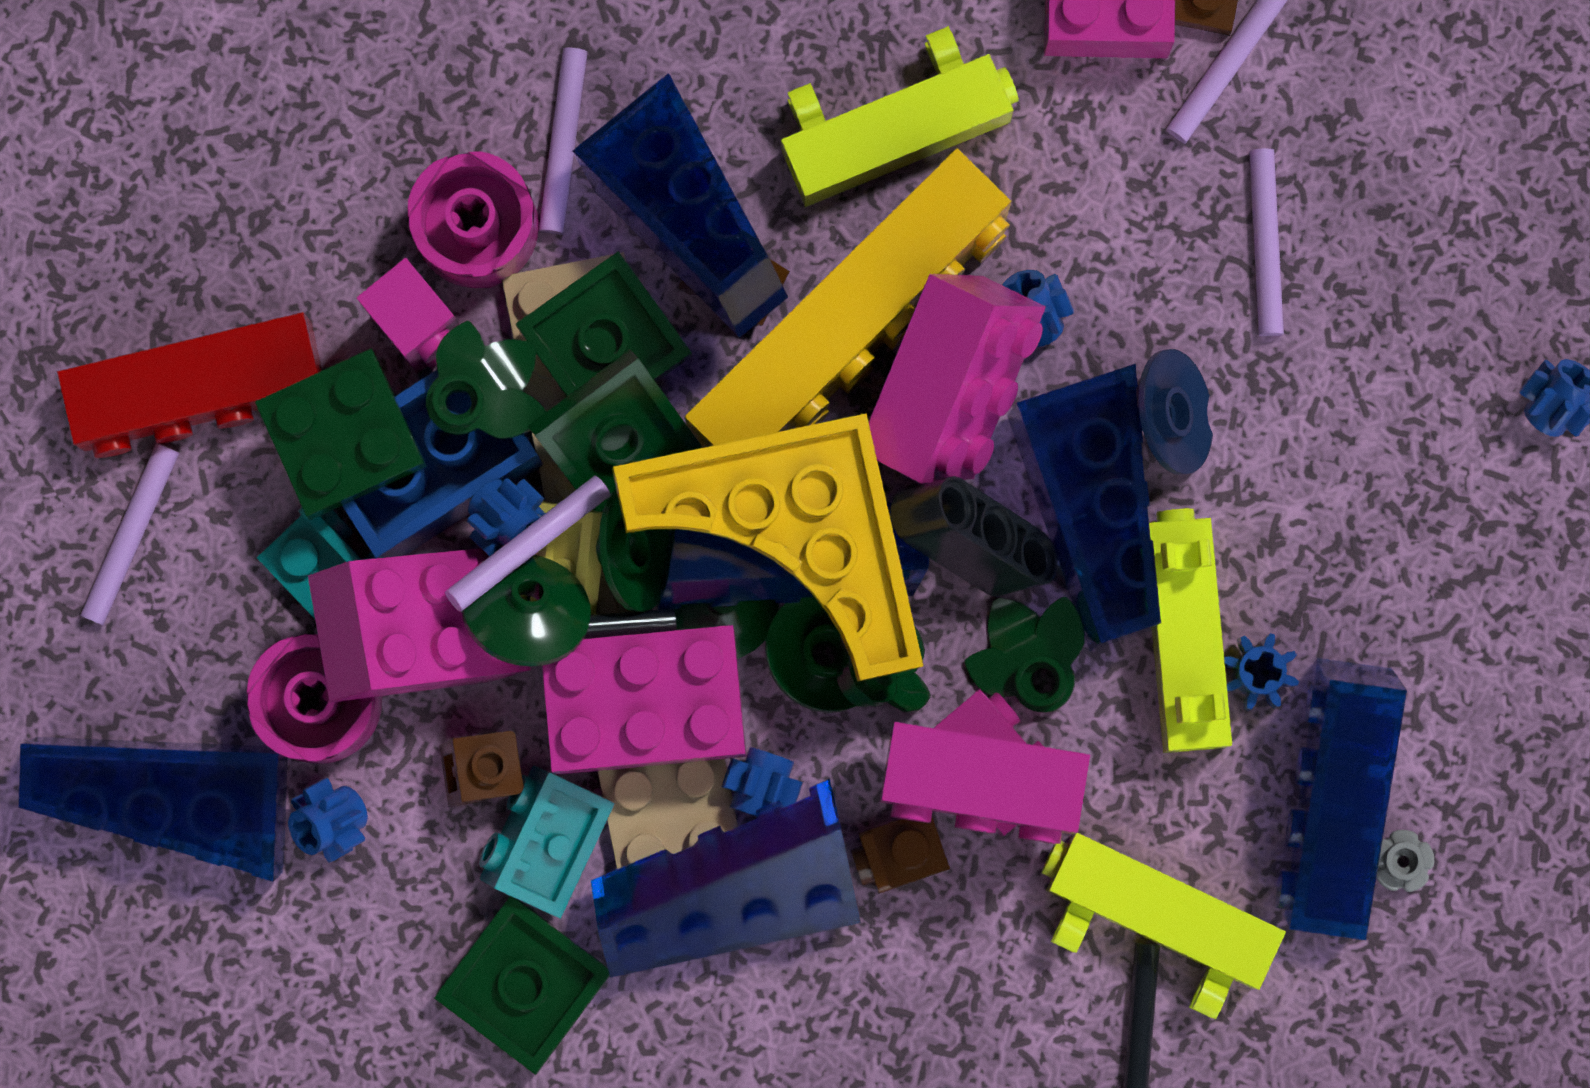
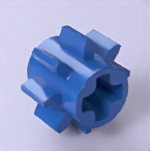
[1002,270,1074,347]
[1519,359,1590,437]
[467,478,545,556]
[1224,633,1299,711]
[721,747,803,822]
[288,778,368,863]

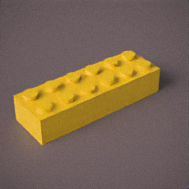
[684,148,1012,447]

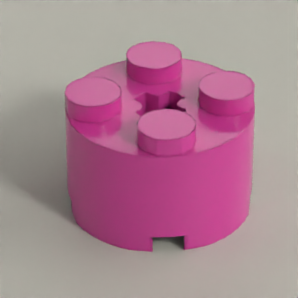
[408,151,539,288]
[247,634,383,764]

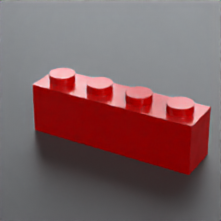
[57,312,323,458]

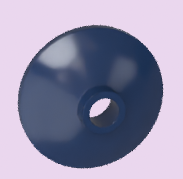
[1137,349,1213,475]

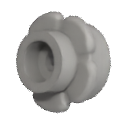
[1371,830,1434,892]

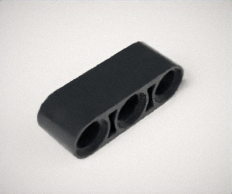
[891,476,1058,597]

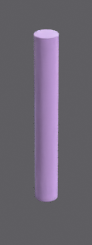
[1166,0,1287,144]
[539,47,588,235]
[1249,148,1284,336]
[80,443,179,625]
[445,476,610,612]

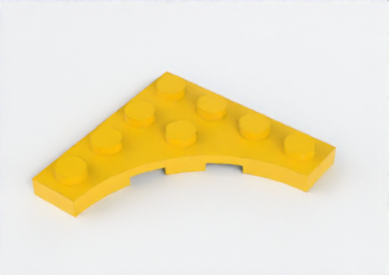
[612,413,923,682]

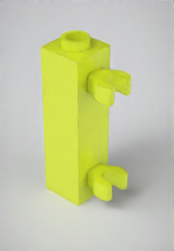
[781,26,1019,207]
[1143,508,1232,753]
[1041,833,1286,1019]

